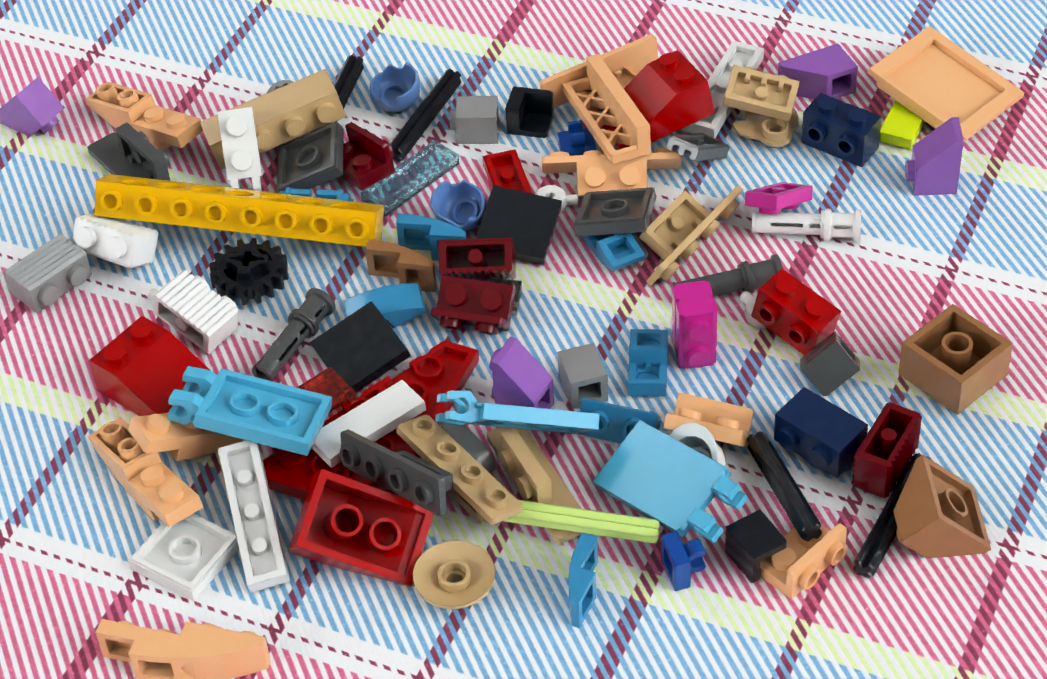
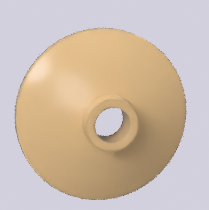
[413,540,495,609]

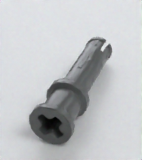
[671,254,783,296]
[251,288,336,381]

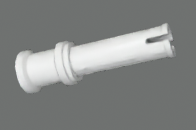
[752,209,861,242]

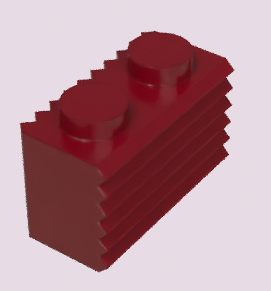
[438,237,516,281]
[851,402,922,498]

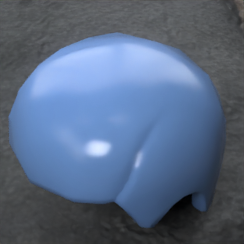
[370,62,420,113]
[430,179,487,231]

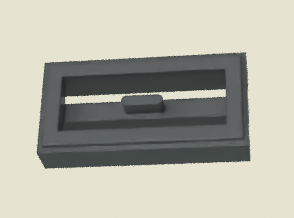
[666,133,730,161]

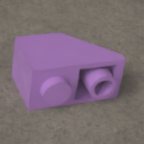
[778,43,858,99]
[489,336,554,409]

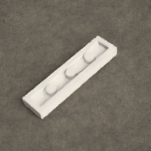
[682,41,764,138]
[218,440,290,593]

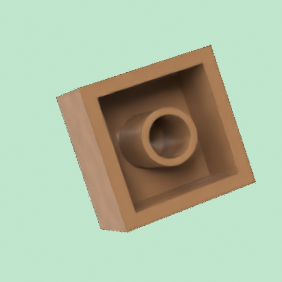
[898,304,1013,415]

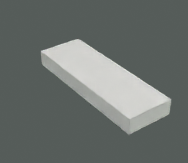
[312,380,426,468]

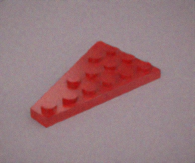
[263,340,479,500]

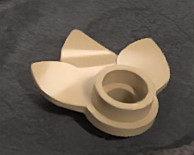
[733,107,798,148]

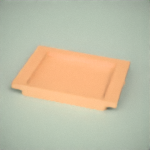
[868,26,1025,142]

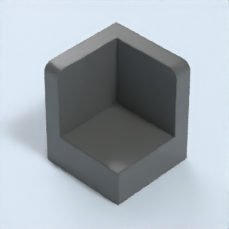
[800,331,861,396]

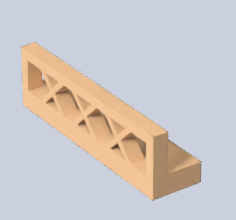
[562,54,651,164]

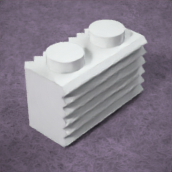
[71,213,158,269]
[153,270,239,354]

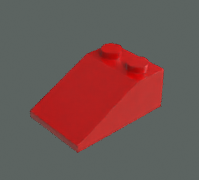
[601,50,715,149]
[89,316,210,416]
[288,469,434,587]

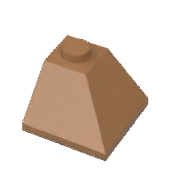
[893,455,991,558]

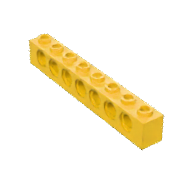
[94,174,384,247]

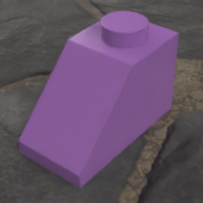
[0,77,65,137]
[905,117,964,196]

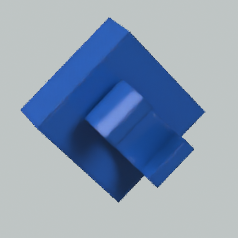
[557,120,597,156]
[661,531,706,591]

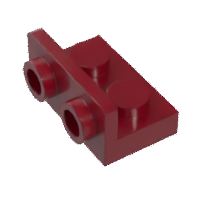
[340,122,395,190]
[430,275,516,335]

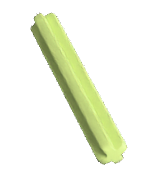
[504,499,660,544]

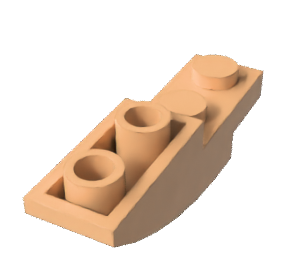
[85,82,203,151]
[128,413,245,461]
[88,417,203,528]
[95,619,271,679]

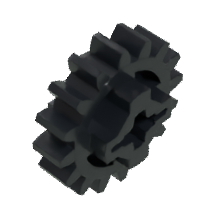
[209,238,289,305]

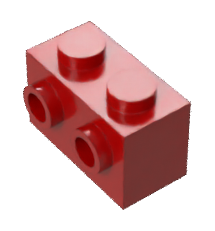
[751,268,841,355]

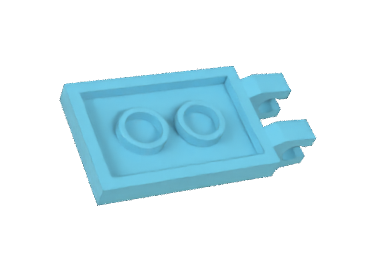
[168,366,332,456]
[435,390,600,434]
[592,420,748,543]

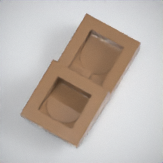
[365,239,437,292]

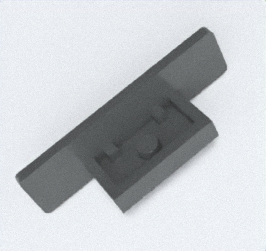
[87,122,170,181]
[340,429,454,516]

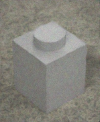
[449,96,499,144]
[557,343,608,409]

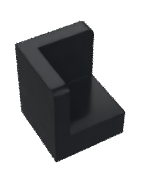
[505,86,554,138]
[725,510,787,583]

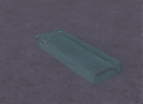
[361,140,460,217]

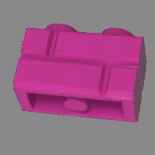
[672,280,717,369]

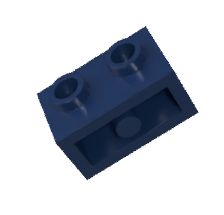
[802,93,882,167]
[774,387,868,478]

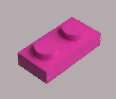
[745,182,813,214]

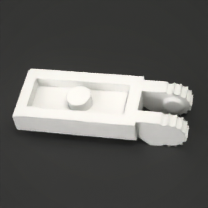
[217,107,263,191]

